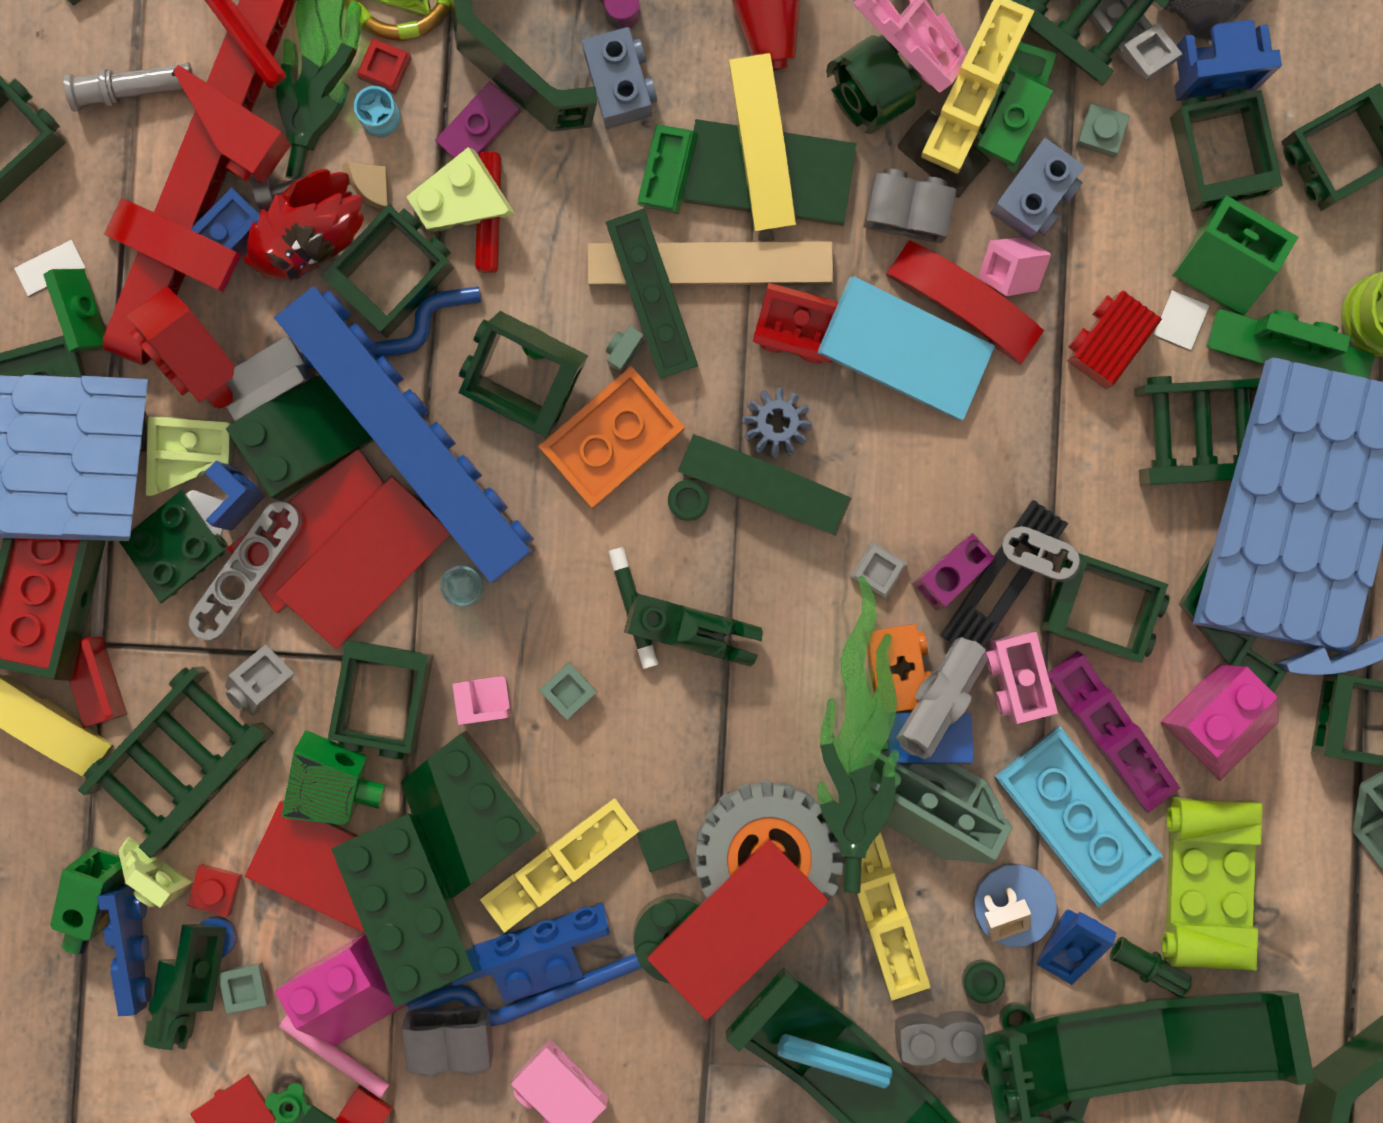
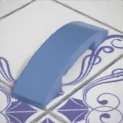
[1274,635,1383,675]

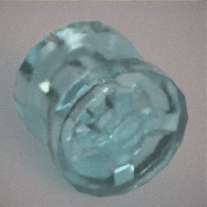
[440,565,485,607]

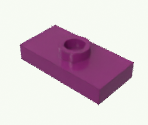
[435,81,521,159]

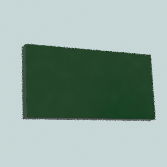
[683,119,856,226]

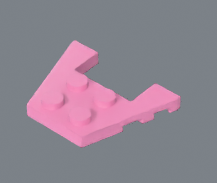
[853,0,967,93]

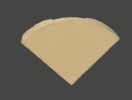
[342,162,387,209]

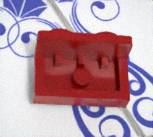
[753,283,838,364]

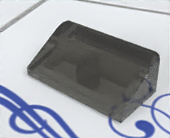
[898,109,991,197]

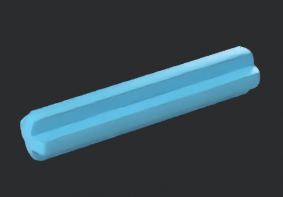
[777,1034,893,1089]

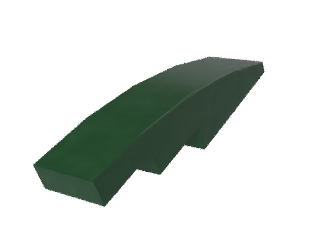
[678,434,852,536]

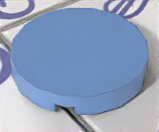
[973,863,1057,947]

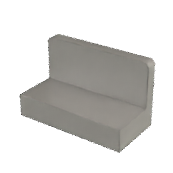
[226,337,315,421]

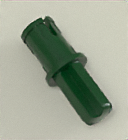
[1109,937,1192,997]

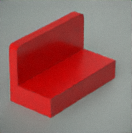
[69,637,127,728]

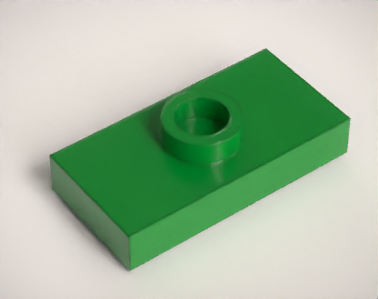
[977,73,1053,167]
[637,124,698,214]
[43,269,105,352]

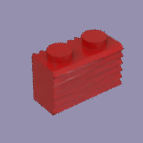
[1067,290,1162,390]

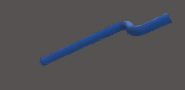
[242,286,482,368]
[407,954,642,1026]

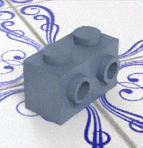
[581,27,657,129]
[990,138,1085,241]

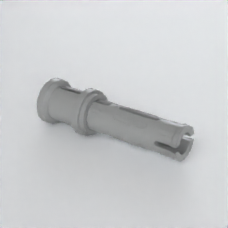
[64,62,193,112]

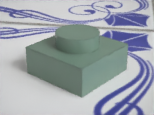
[1076,103,1130,158]
[606,326,644,374]
[539,662,598,720]
[218,962,271,1014]

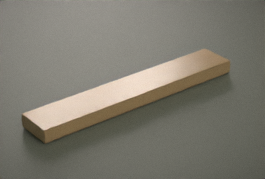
[588,242,833,286]

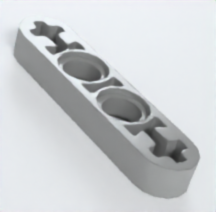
[189,502,303,640]

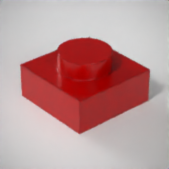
[187,864,242,917]

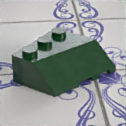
[401,731,541,898]

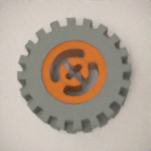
[695,780,843,925]

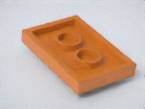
[538,366,685,509]

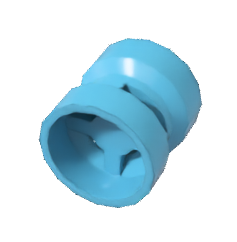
[354,86,401,137]

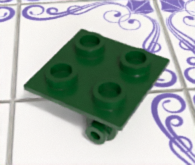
[119,490,228,603]

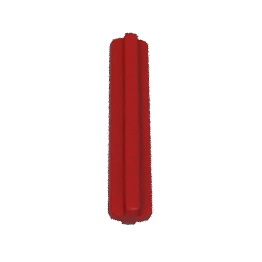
[205,0,286,88]
[475,151,501,273]

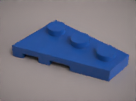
[97,884,152,1016]

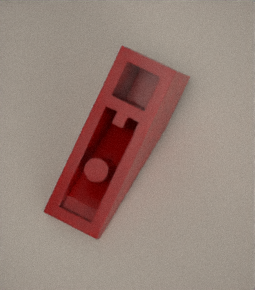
[173,65,291,185]

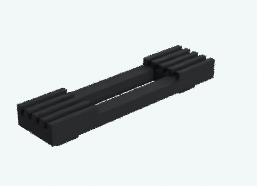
[940,500,1068,648]

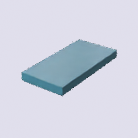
[817,276,995,421]
[994,726,1163,907]

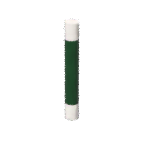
[608,547,658,669]

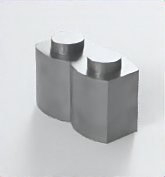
[863,168,956,243]
[402,1006,493,1077]
[895,1011,985,1066]

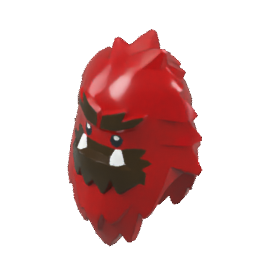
[243,169,364,281]

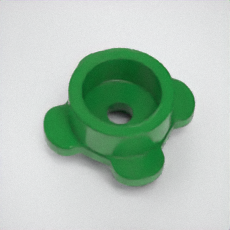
[265,1083,311,1123]

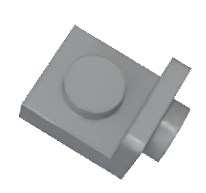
[225,644,294,716]

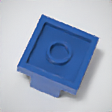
[1174,20,1282,101]

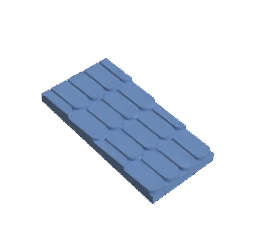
[1192,357,1383,653]
[0,375,148,541]

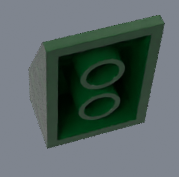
[225,375,374,501]

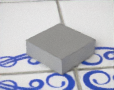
[850,542,907,598]

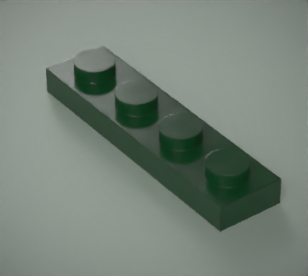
[605,208,698,379]

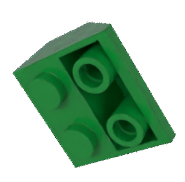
[1172,195,1298,316]

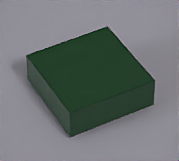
[637,818,689,872]

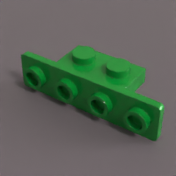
[1206,309,1375,379]

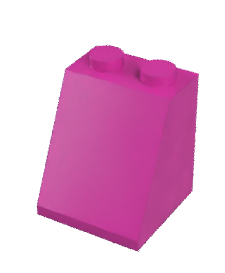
[1161,665,1278,781]
[275,933,407,1046]

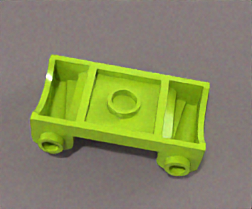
[1161,796,1263,971]

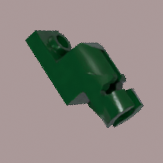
[624,593,763,667]
[143,924,227,1050]

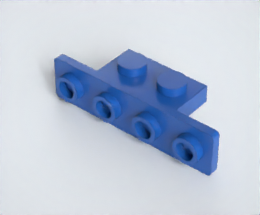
[451,903,610,1004]

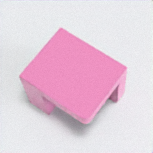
[978,237,1051,296]
[452,676,512,725]

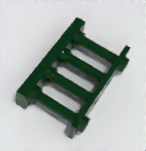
[1011,0,1169,86]
[1134,376,1260,486]
[78,666,274,858]

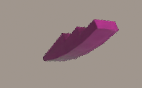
[1047,651,1181,813]

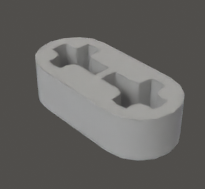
[1002,526,1081,582]

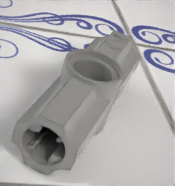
[896,637,989,759]

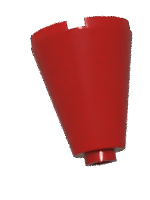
[732,0,800,71]

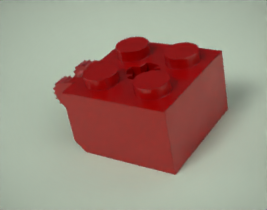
[127,285,235,409]

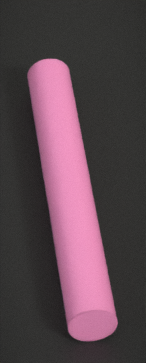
[279,1015,390,1098]

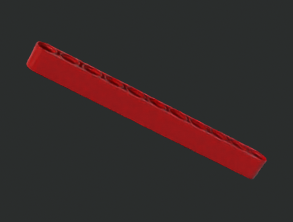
[103,0,297,365]

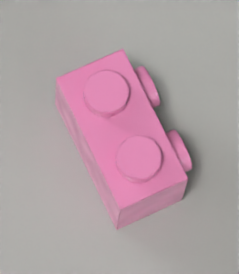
[985,632,1058,724]
[511,1039,608,1123]

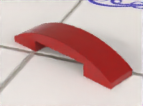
[104,198,241,292]
[886,240,1044,365]

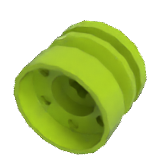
[1341,271,1383,358]

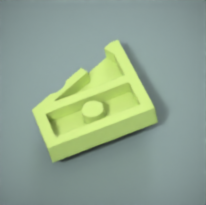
[406,147,515,232]
[146,416,234,496]
[118,837,193,908]

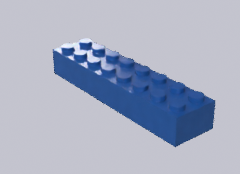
[274,286,534,583]

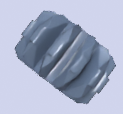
[742,388,812,458]

